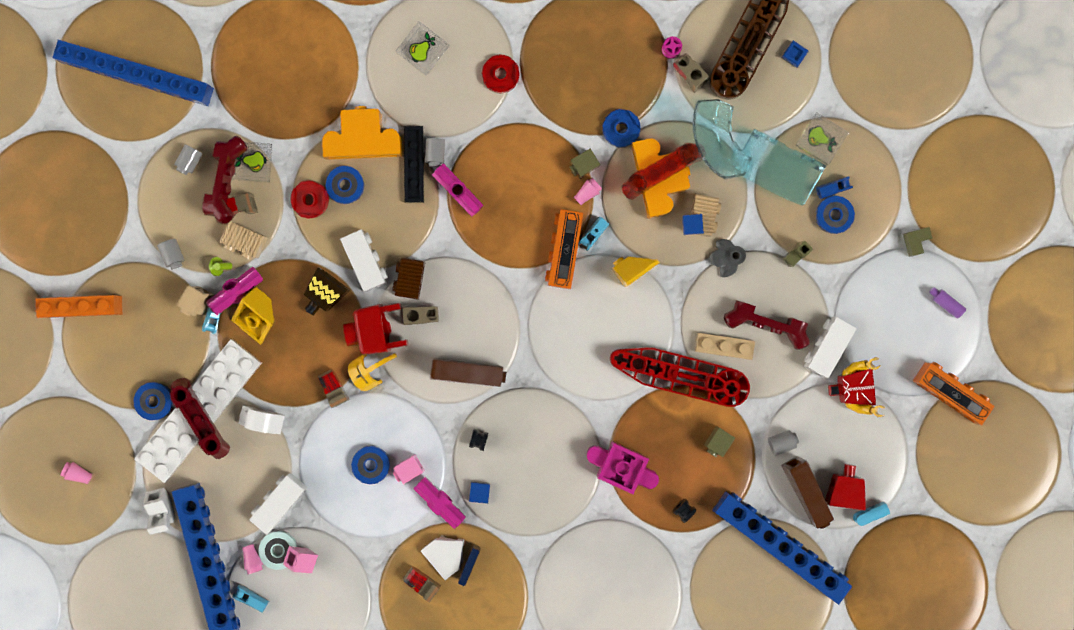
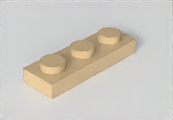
[695,333,755,360]

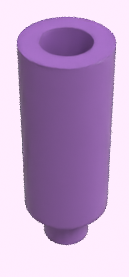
[929,287,966,319]

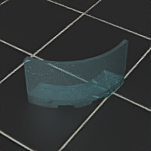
[693,99,752,179]
[733,129,826,205]

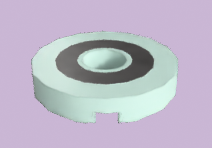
[258,531,297,570]

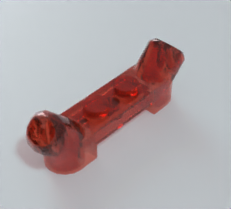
[622,143,704,200]

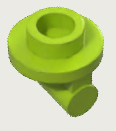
[209,257,232,276]

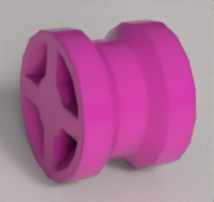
[662,36,682,59]

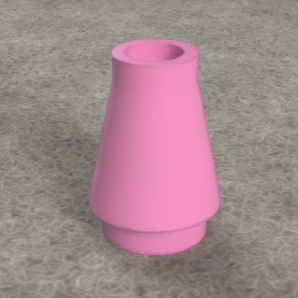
[574,177,602,205]
[60,462,93,484]
[242,544,263,574]

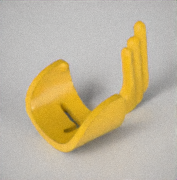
[348,353,397,391]

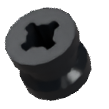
[469,429,489,451]
[672,498,697,523]

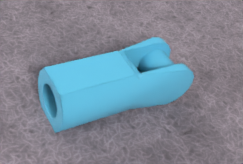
[578,216,609,251]
[202,307,221,334]
[853,502,890,526]
[232,585,269,613]

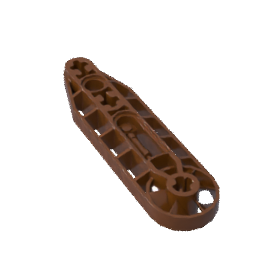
[709,0,789,100]

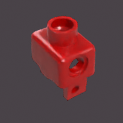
[343,303,409,355]

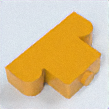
[322,106,402,160]
[631,138,690,219]

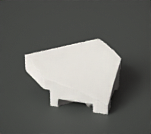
[421,535,464,580]

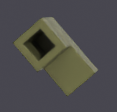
[903,227,933,257]
[783,241,813,267]

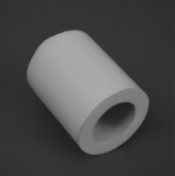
[425,138,445,167]
[174,144,203,175]
[157,239,185,270]
[768,430,799,456]

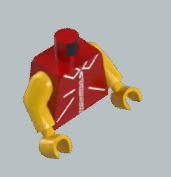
[828,357,885,417]

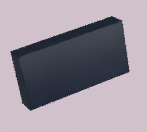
[458,544,480,586]

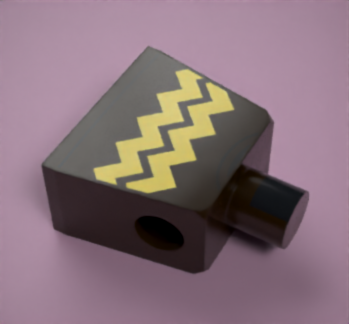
[304,267,350,316]

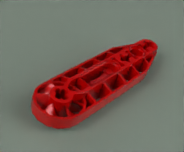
[609,347,750,407]

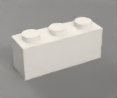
[340,229,388,292]
[804,317,857,379]
[249,473,308,535]

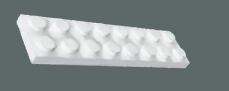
[135,339,262,483]

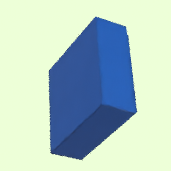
[781,40,808,68]
[682,214,704,235]
[469,482,490,504]

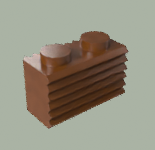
[392,258,425,300]

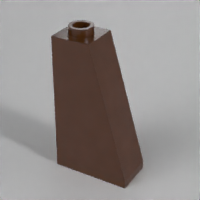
[430,358,507,387]
[781,456,834,529]

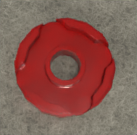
[482,54,520,94]
[290,180,329,219]

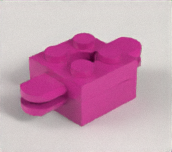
[586,441,659,494]

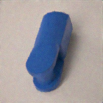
[816,176,853,199]

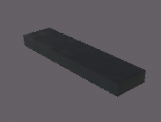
[404,126,424,203]

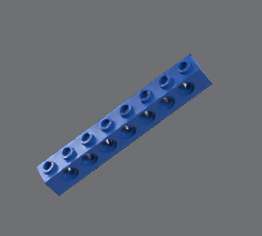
[52,40,214,107]
[172,483,240,630]
[712,492,852,605]

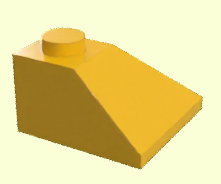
[612,257,659,287]
[231,287,274,345]

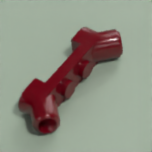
[202,136,247,224]
[724,300,810,350]
[170,378,230,459]

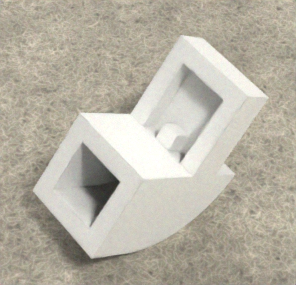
[238,405,285,434]
[143,488,174,535]

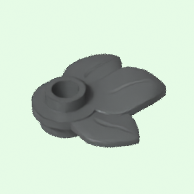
[708,239,746,277]

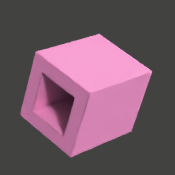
[393,454,425,485]
[283,546,318,574]

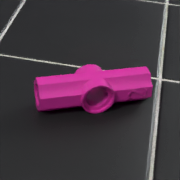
[432,164,484,217]
[206,267,263,316]
[413,476,466,529]

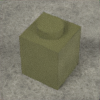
[569,148,600,179]
[704,426,735,457]

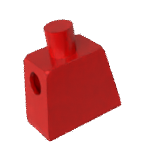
[825,464,866,511]

